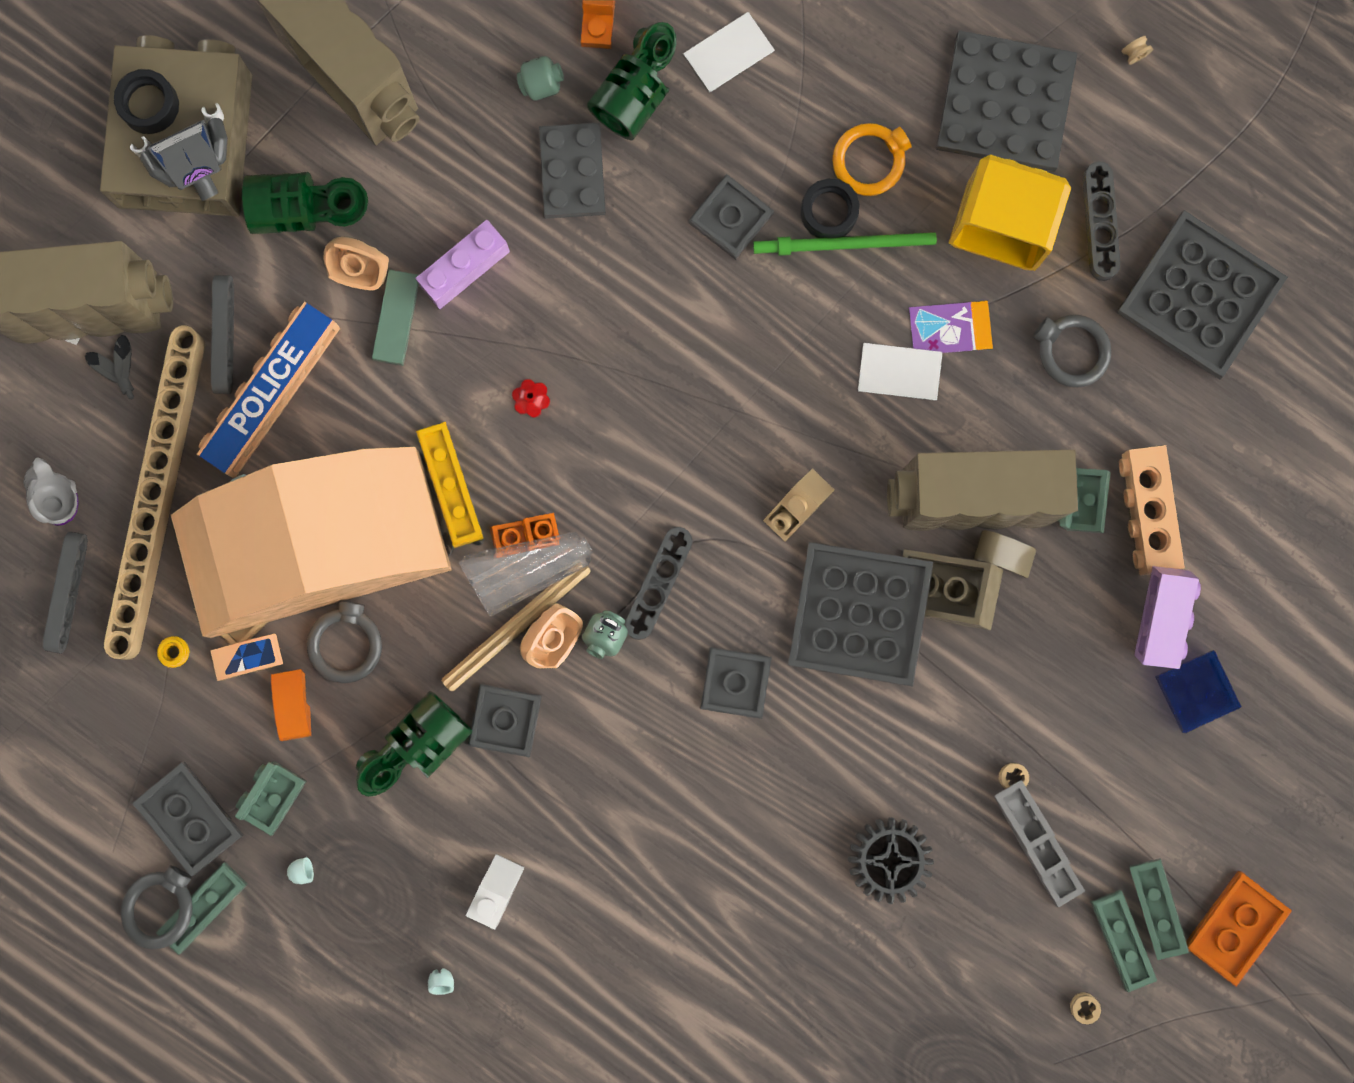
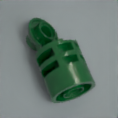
[587,22,677,141]
[242,172,368,234]
[356,691,473,797]

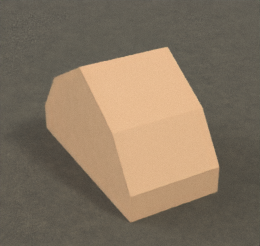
[171,447,452,638]

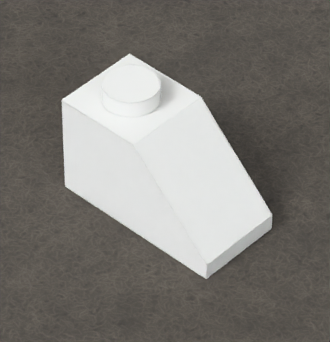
[466,854,525,930]

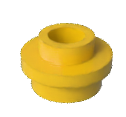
[157,636,190,668]

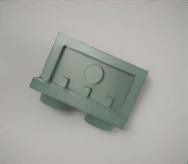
[1058,468,1111,533]
[235,761,307,836]

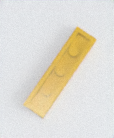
[416,422,484,548]

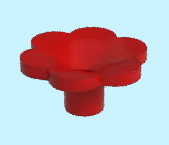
[512,379,550,418]

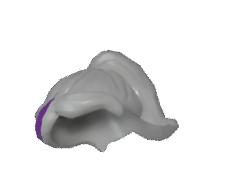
[23,458,79,526]

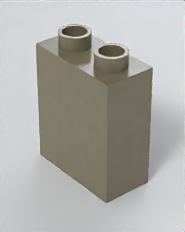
[100,35,253,217]

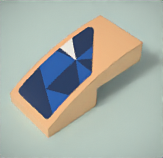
[211,634,283,681]

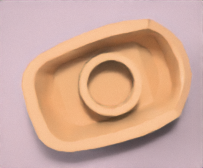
[323,237,389,290]
[520,603,583,668]

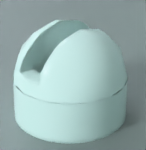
[287,857,314,884]
[428,968,454,995]

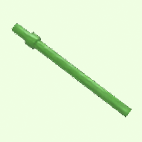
[753,232,937,256]

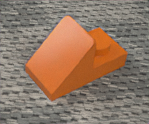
[581,0,615,49]

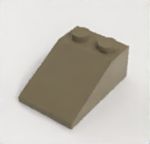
[903,549,1003,631]

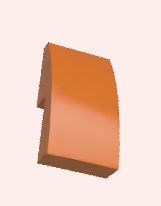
[490,513,561,558]
[271,669,311,741]

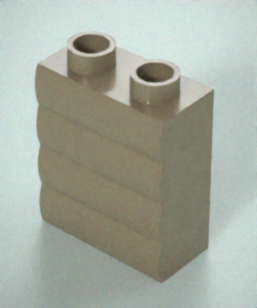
[257,0,419,146]
[0,241,173,344]
[887,450,1078,531]

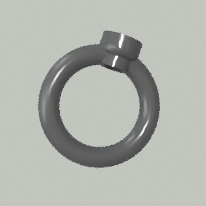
[1033,315,1111,387]
[307,601,382,683]
[121,865,193,949]

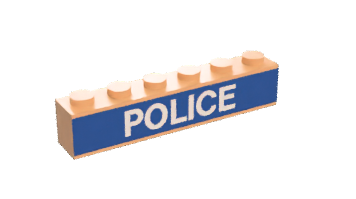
[197,301,340,478]

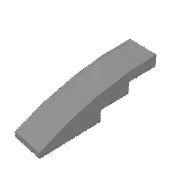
[994,780,1085,907]

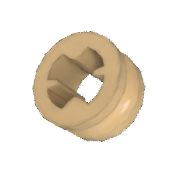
[1122,36,1153,64]
[998,763,1029,789]
[1070,992,1101,1025]

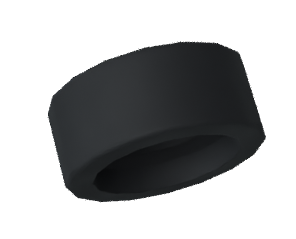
[114,69,179,134]
[800,178,860,238]

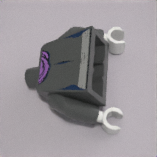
[130,103,228,201]

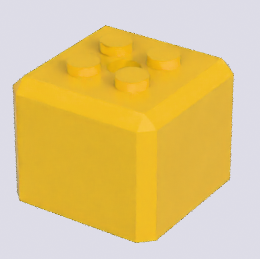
[948,154,1071,271]

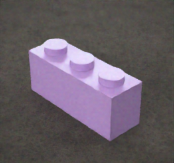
[415,220,510,310]
[1134,566,1201,669]

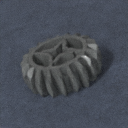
[848,817,934,904]

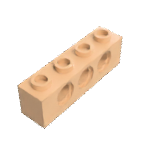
[1119,445,1185,575]

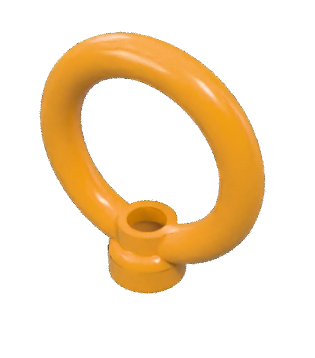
[832,123,912,196]

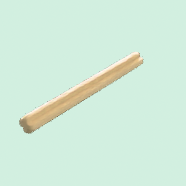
[441,560,590,691]

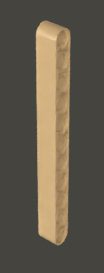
[104,325,205,660]

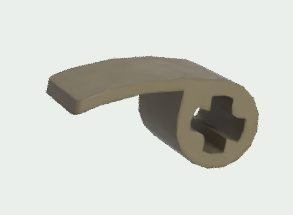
[973,530,1036,578]

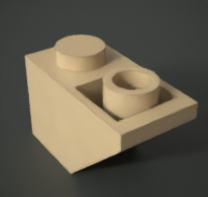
[763,468,835,542]

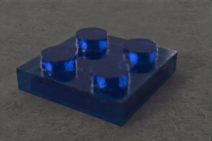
[1155,650,1242,733]

